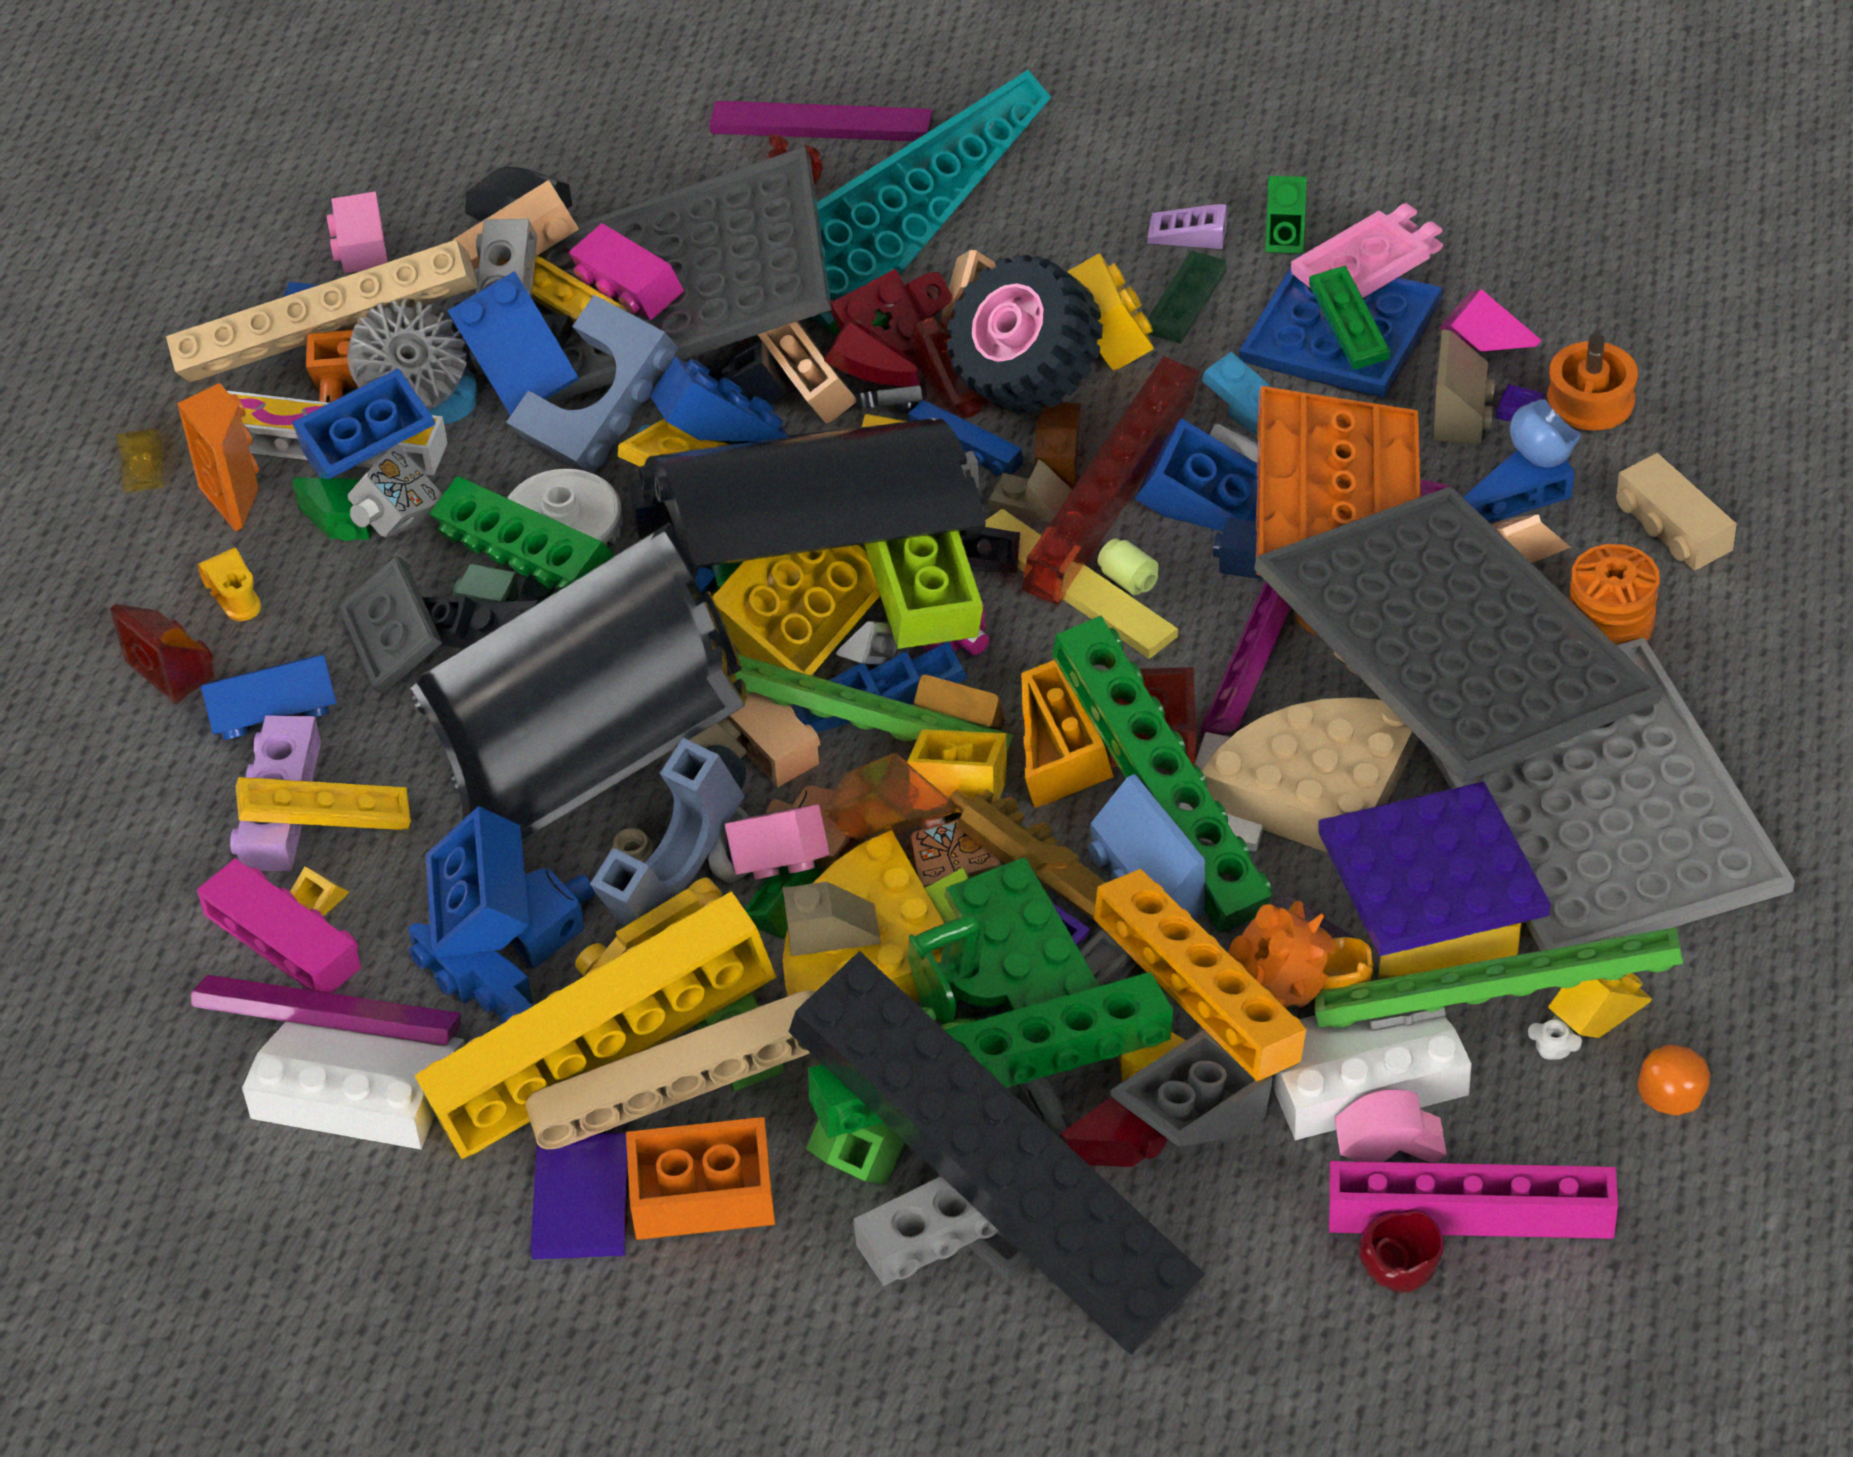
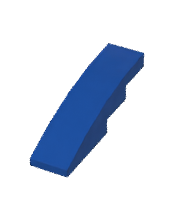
[792,641,968,732]

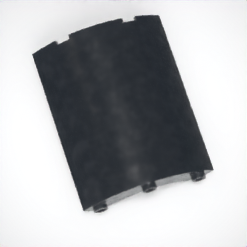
[639,418,986,578]
[410,522,747,840]

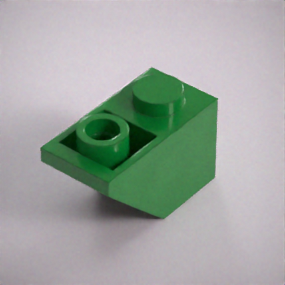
[1265,176,1308,254]

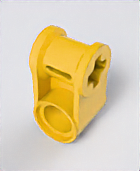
[197,547,261,621]

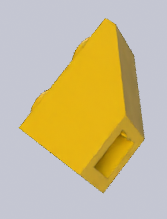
[1548,973,1652,1038]

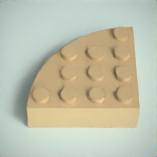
[1202,697,1419,853]

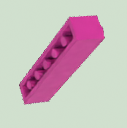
[1329,1161,1618,1239]

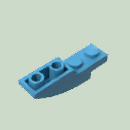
[1202,351,1273,435]

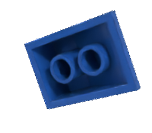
[447,271,580,416]
[1134,418,1258,532]

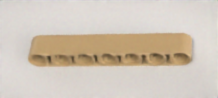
[525,990,815,1149]

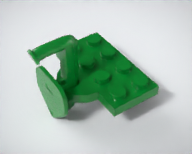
[907,857,1100,1025]

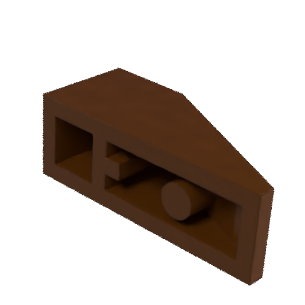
[1034,402,1081,490]

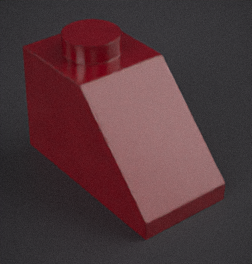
[1060,1097,1167,1167]

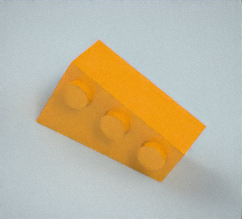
[1021,660,1113,808]

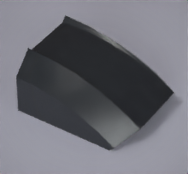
[465,167,572,222]

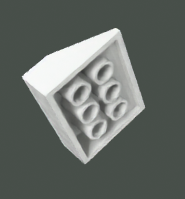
[1271,1015,1471,1140]
[242,1021,465,1150]

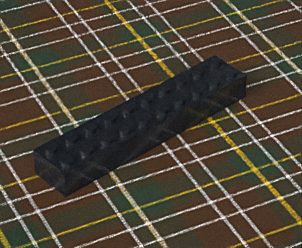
[788,951,1205,1355]

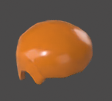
[1637,1044,1711,1115]

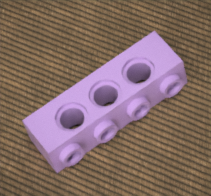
[230,715,321,871]

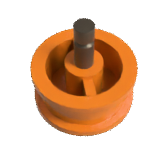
[1547,333,1638,431]

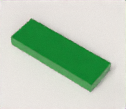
[1309,265,1390,370]

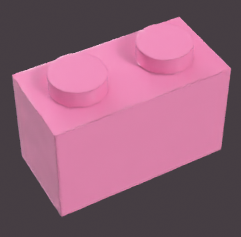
[326,191,388,273]
[725,804,830,880]

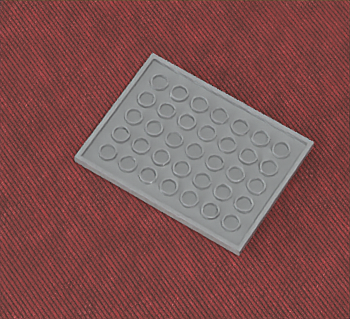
[1427,638,1795,951]

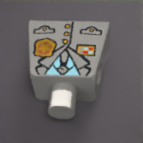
[348,444,443,537]

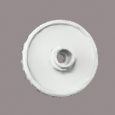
[507,469,623,546]

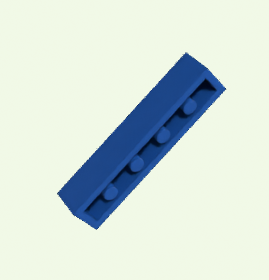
[908,400,1023,476]

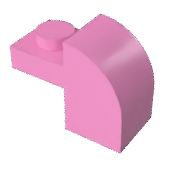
[1334,1090,1447,1163]

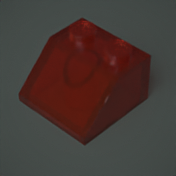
[110,604,214,704]

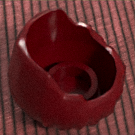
[1359,1211,1444,1292]

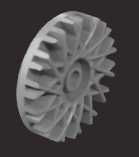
[347,299,467,410]

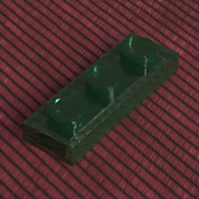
[1147,250,1226,344]

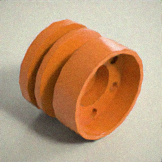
[1569,544,1660,645]

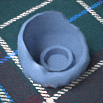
[1510,399,1581,468]

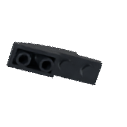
[422,596,539,649]

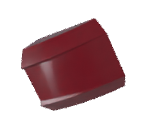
[823,317,920,386]

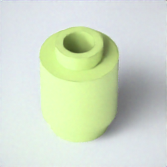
[1098,538,1158,595]

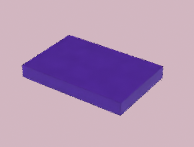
[530,1133,628,1260]

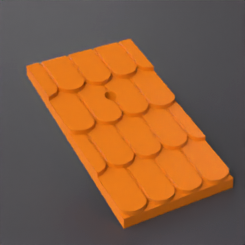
[1256,386,1420,575]

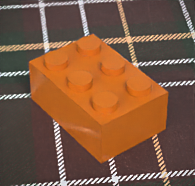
[626,1117,775,1240]

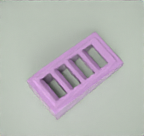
[1147,204,1227,249]

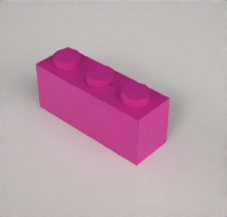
[568,223,684,321]

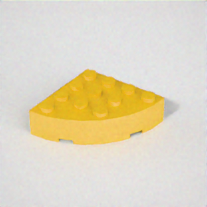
[782,830,944,1003]

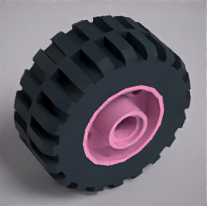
[947,255,1103,414]

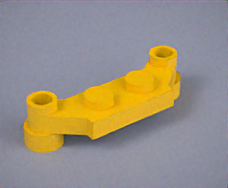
[575,878,722,977]

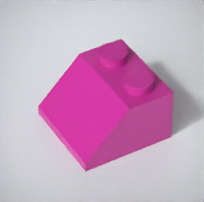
[1439,289,1542,352]

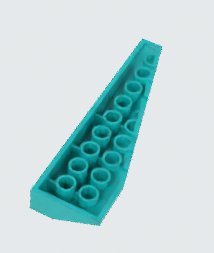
[810,70,1051,330]

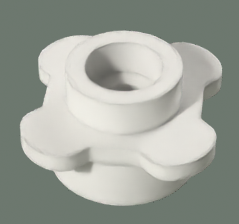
[1528,1015,1582,1060]

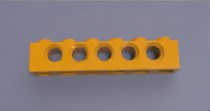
[1094,869,1306,1082]

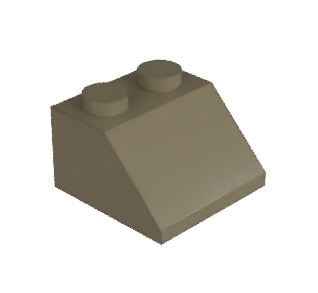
[1433,330,1495,444]

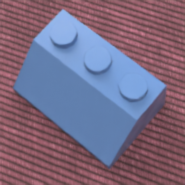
[1088,774,1205,919]

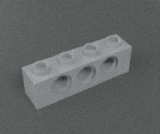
[466,219,537,375]
[853,1176,998,1286]

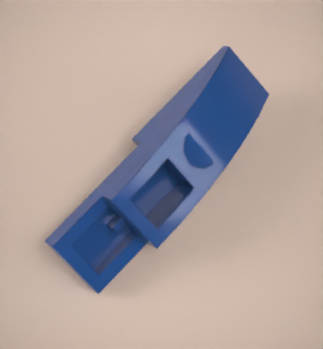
[408,923,533,1024]

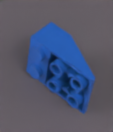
[650,356,789,442]

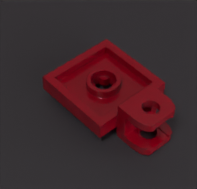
[829,269,953,352]

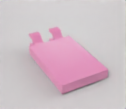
[1291,203,1443,298]

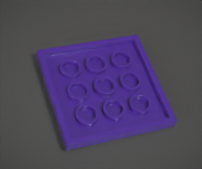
[1318,781,1551,956]

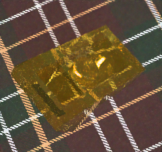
[116,429,164,493]

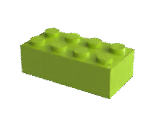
[864,531,983,649]

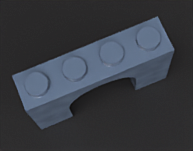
[506,295,679,474]
[590,738,745,926]

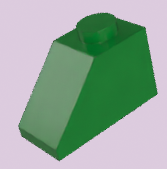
[293,477,373,541]

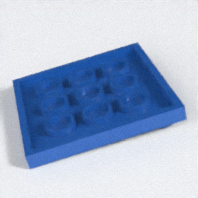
[1239,254,1442,398]

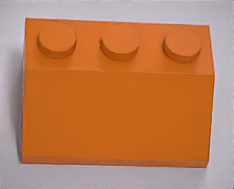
[177,383,259,531]

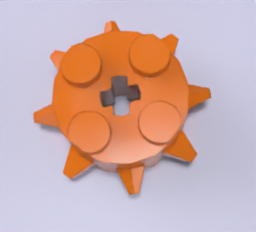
[1228,901,1334,1009]

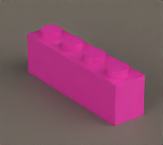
[197,858,361,993]

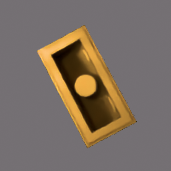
[914,675,1005,728]

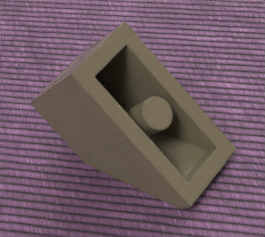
[783,882,881,956]

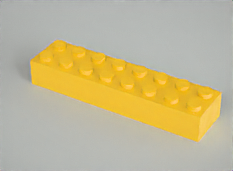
[414,891,776,1159]

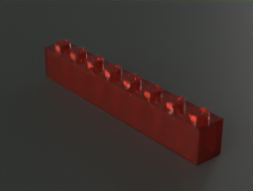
[1022,356,1199,606]

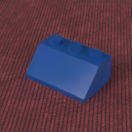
[292,368,436,479]
[201,654,337,740]
[425,806,529,958]

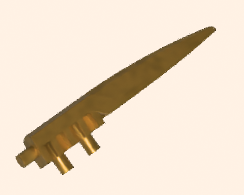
[948,789,1106,921]

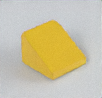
[290,866,349,916]

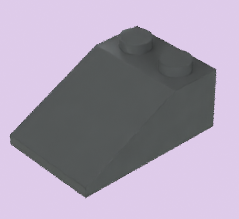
[1110,1029,1273,1147]

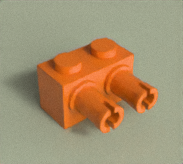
[306,330,359,403]

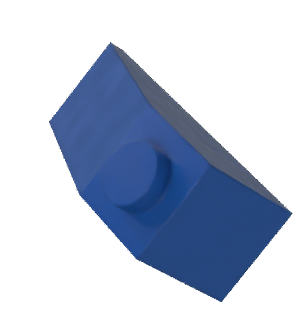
[1463,450,1574,523]

